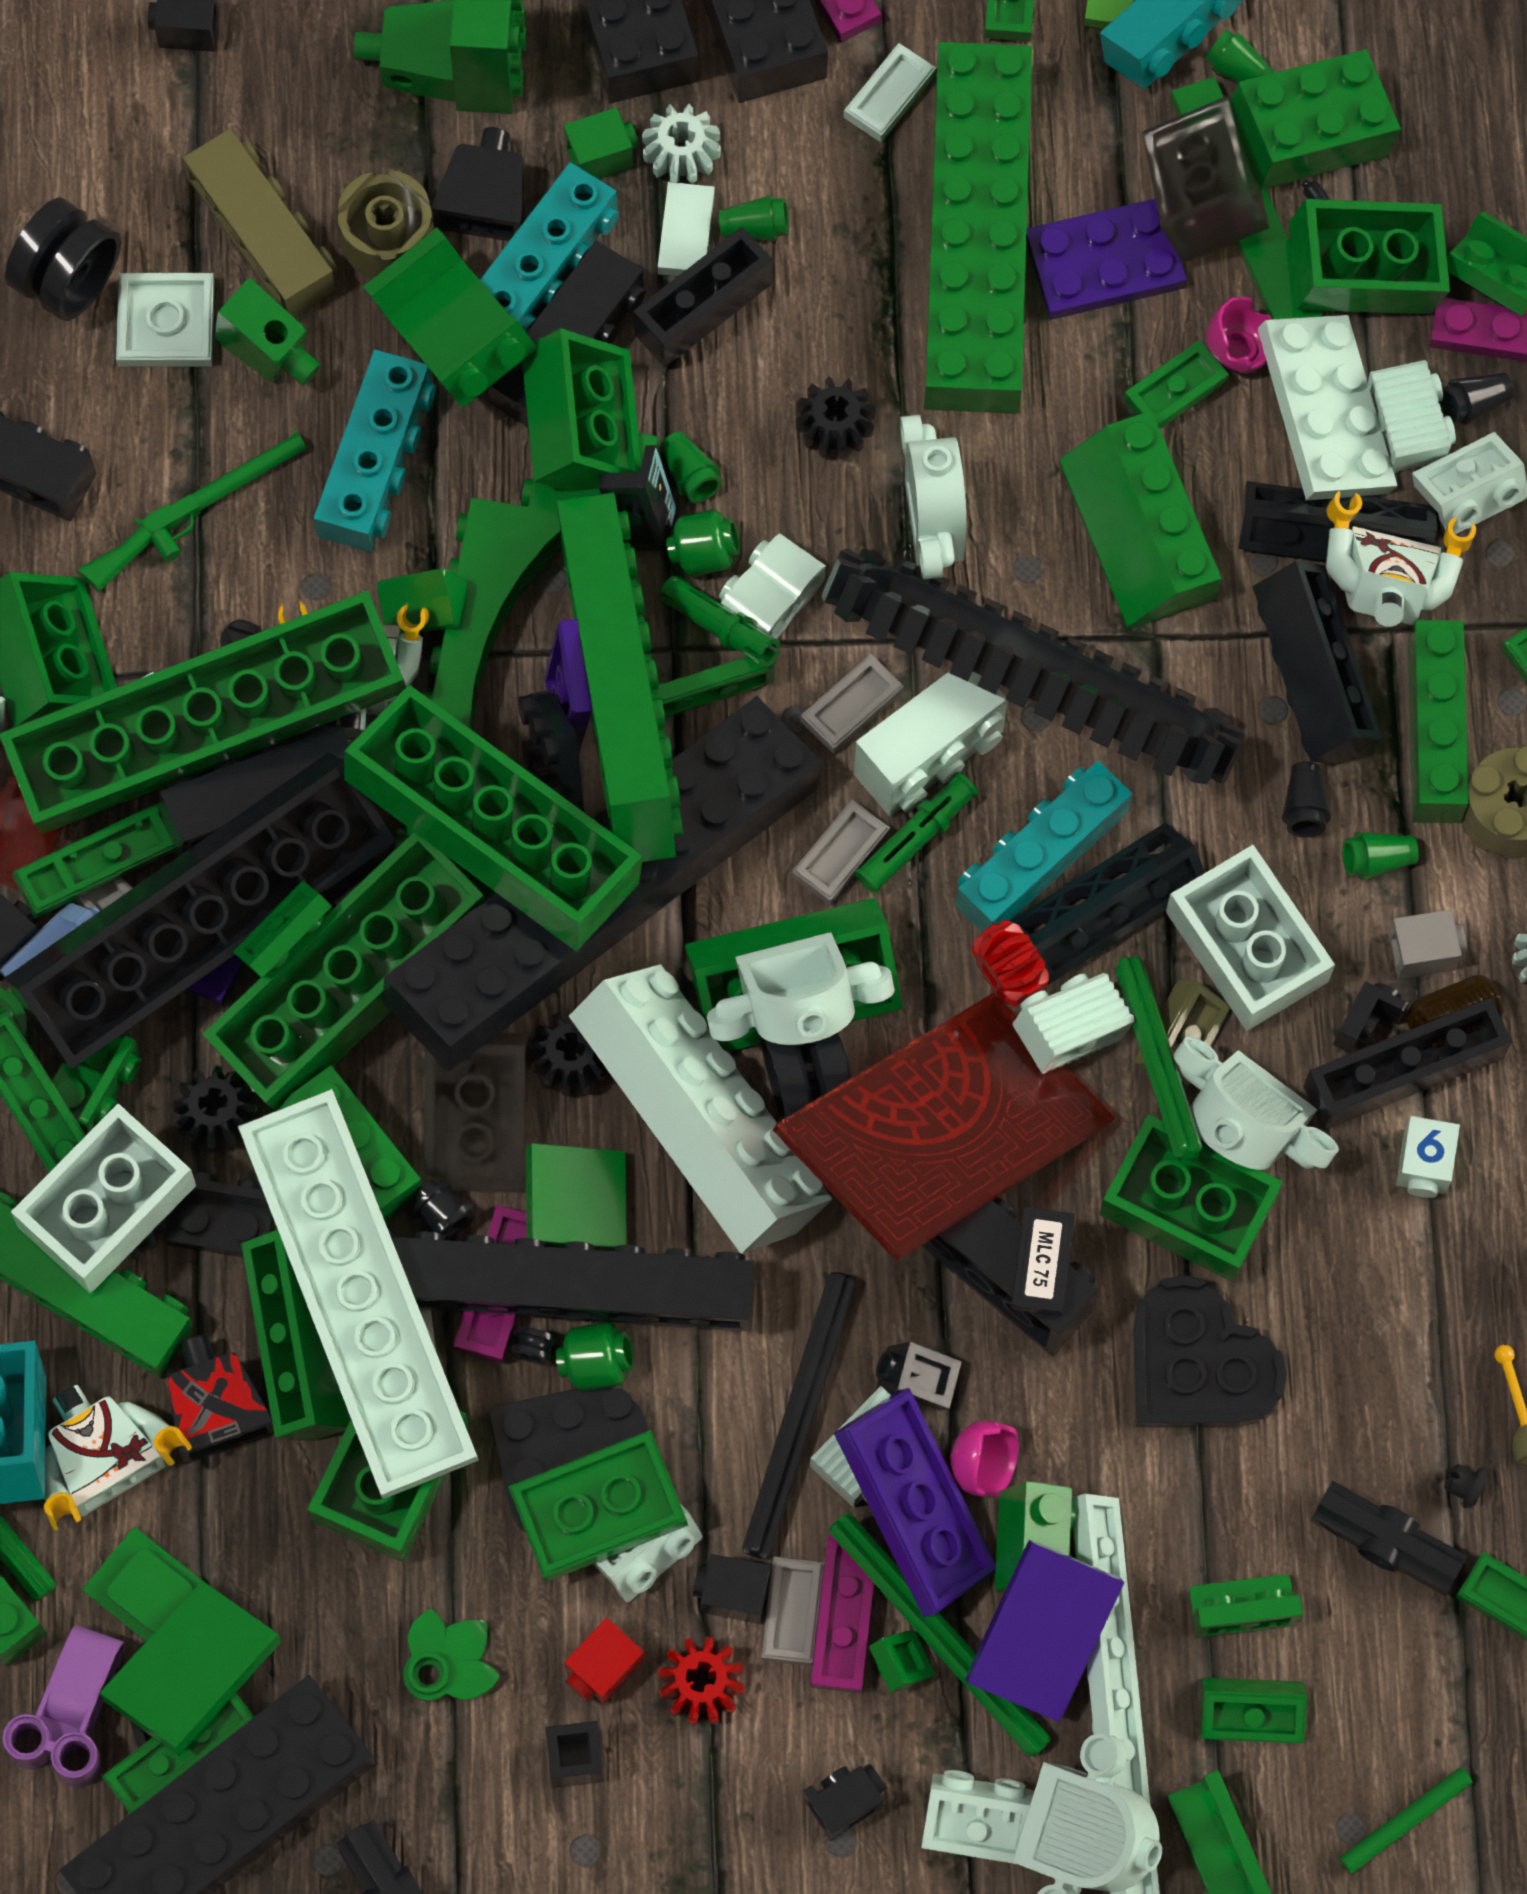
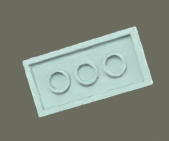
[1258,315,1398,500]

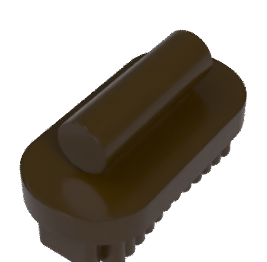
[1407,975,1504,1048]

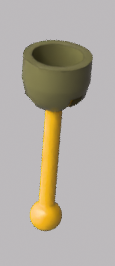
[1494,1345,1527,1465]

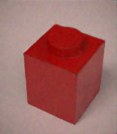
[564,1617,645,1705]

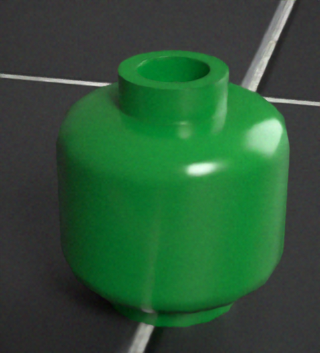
[666,509,740,577]
[556,1322,634,1391]

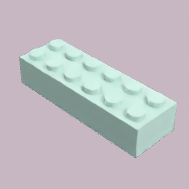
[569,964,833,1254]

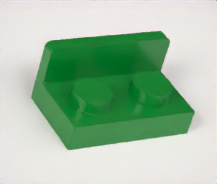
[1447,211,1527,317]
[52,1036,142,1135]
[1189,1574,1303,1638]

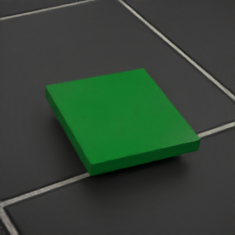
[82,1526,203,1642]

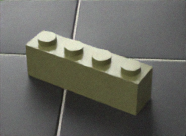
[182,129,337,317]

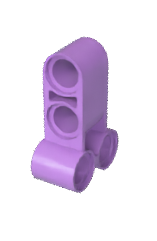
[2,1625,125,1787]

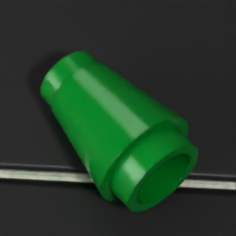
[1204,29,1276,83]
[719,194,789,241]
[660,432,722,503]
[1342,832,1419,880]

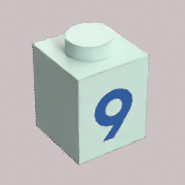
[1396,1116,1460,1198]

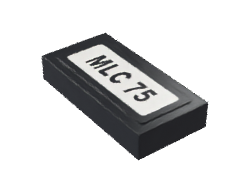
[1011,1207,1075,1316]

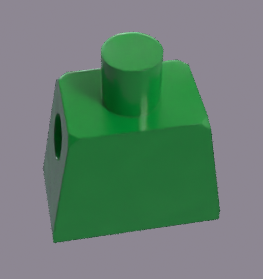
[354,0,455,102]
[214,278,321,386]

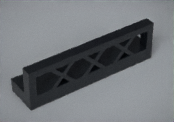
[1238,481,1437,561]
[1011,822,1205,985]

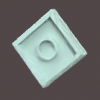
[116,273,215,367]

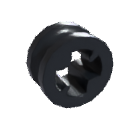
[509,1326,559,1366]

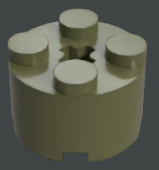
[337,171,434,278]
[1462,746,1527,859]

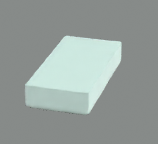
[843,43,936,142]
[658,182,715,276]

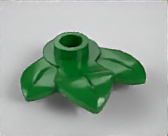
[403,1609,500,1701]

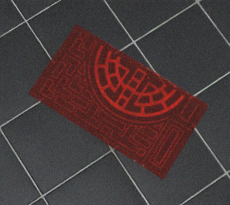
[773,992,1115,1262]

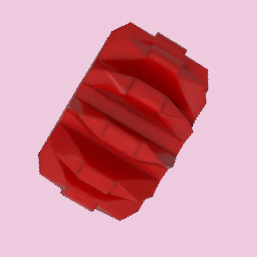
[972,920,1049,1007]
[658,1637,745,1725]

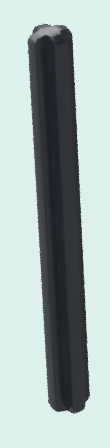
[742,1272,857,1559]

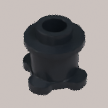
[411,1180,476,1240]

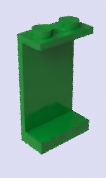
[363,227,537,408]

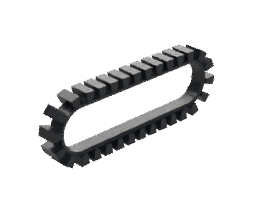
[821,548,1245,784]

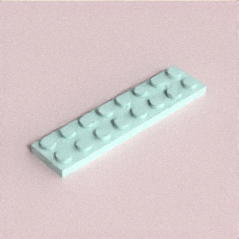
[238,1089,479,1499]

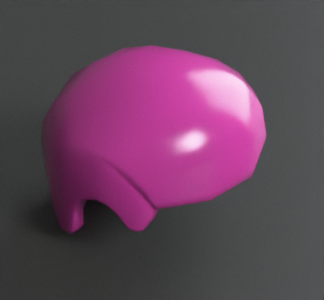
[1206,296,1271,374]
[950,1420,1019,1498]

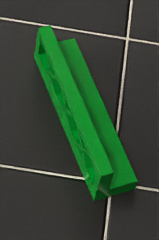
[1166,1770,1272,1894]

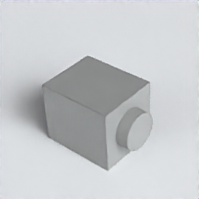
[1388,909,1467,980]

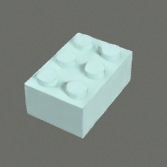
[853,671,1007,817]
[1166,845,1335,1032]
[11,1104,196,1294]

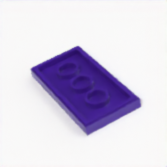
[834,1388,996,1617]

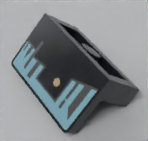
[599,445,677,551]

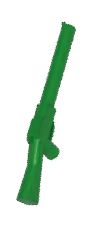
[76,430,307,592]

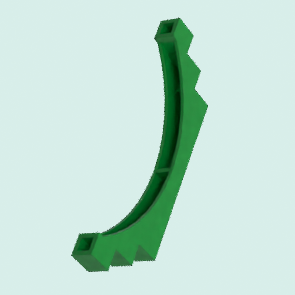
[394,433,659,993]

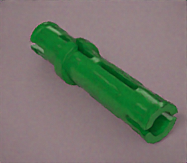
[660,576,781,667]
[854,772,979,895]

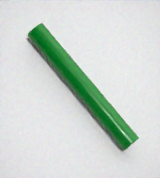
[1338,1767,1473,1875]

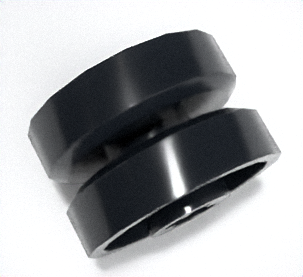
[5,197,122,321]
[759,1033,853,1130]

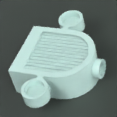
[900,415,966,580]
[707,932,895,1045]
[1174,1037,1339,1170]
[1013,1733,1162,1894]

